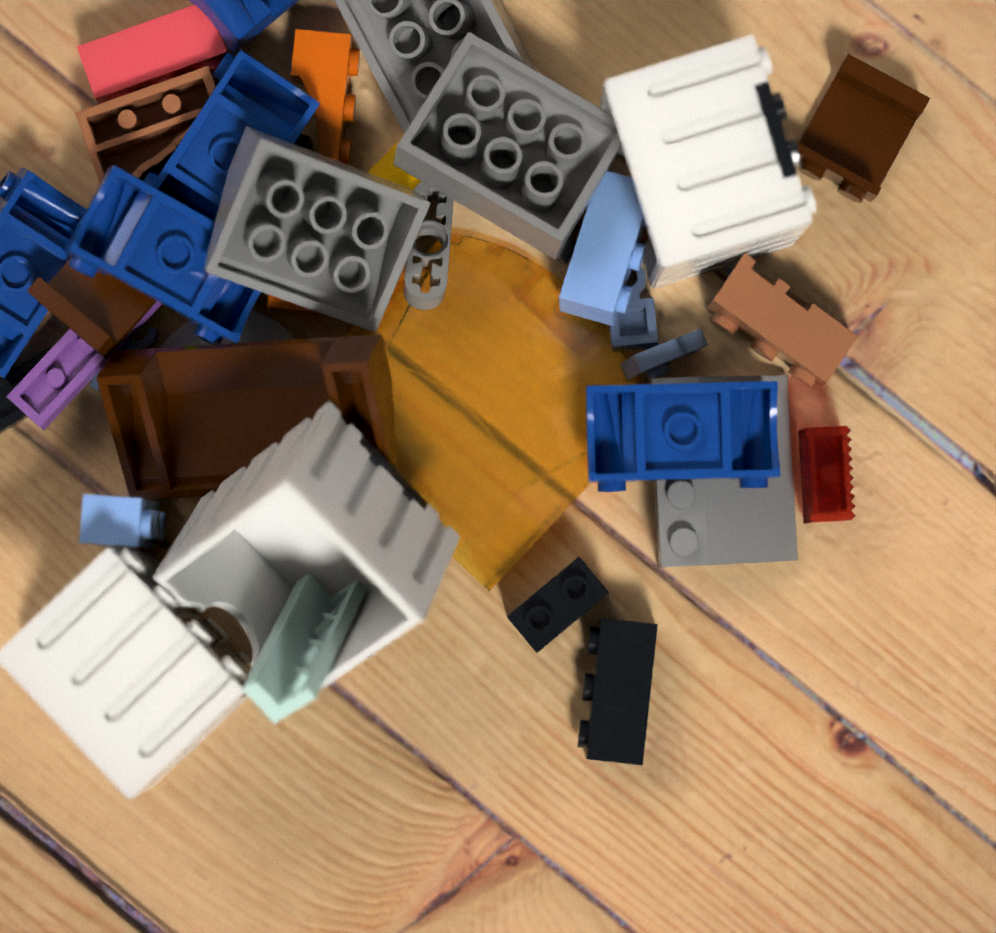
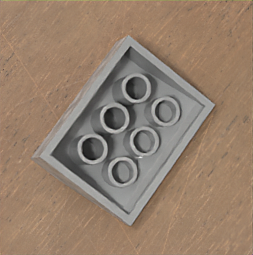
[334,0,538,133]
[393,32,622,259]
[203,126,431,333]
[648,375,798,568]

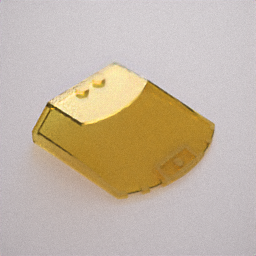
[346,234,638,591]

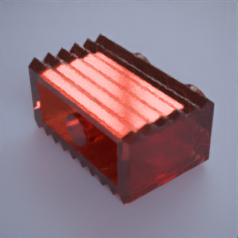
[798,426,856,524]

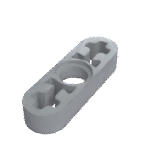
[403,182,454,310]

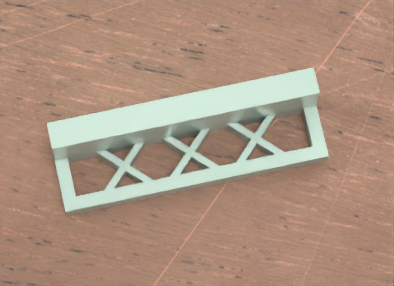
[242,573,367,724]

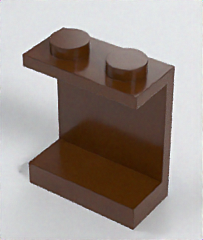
[796,54,930,203]
[27,258,157,359]

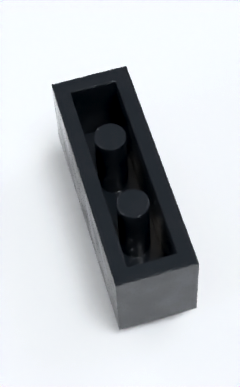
[577,618,658,765]

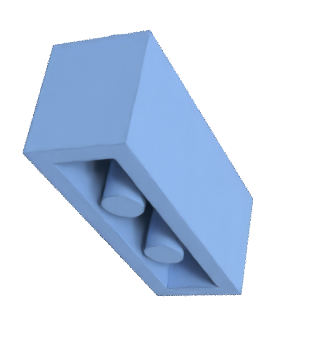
[559,171,648,326]
[79,494,166,549]

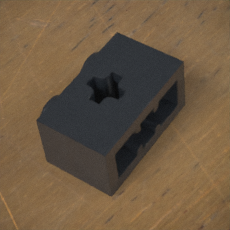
[506,557,609,653]

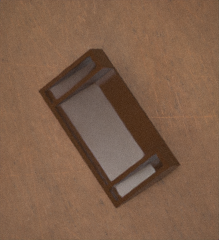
[96,334,397,499]

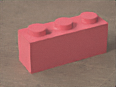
[77,5,229,104]

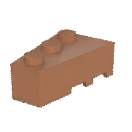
[75,66,217,183]
[706,253,858,387]

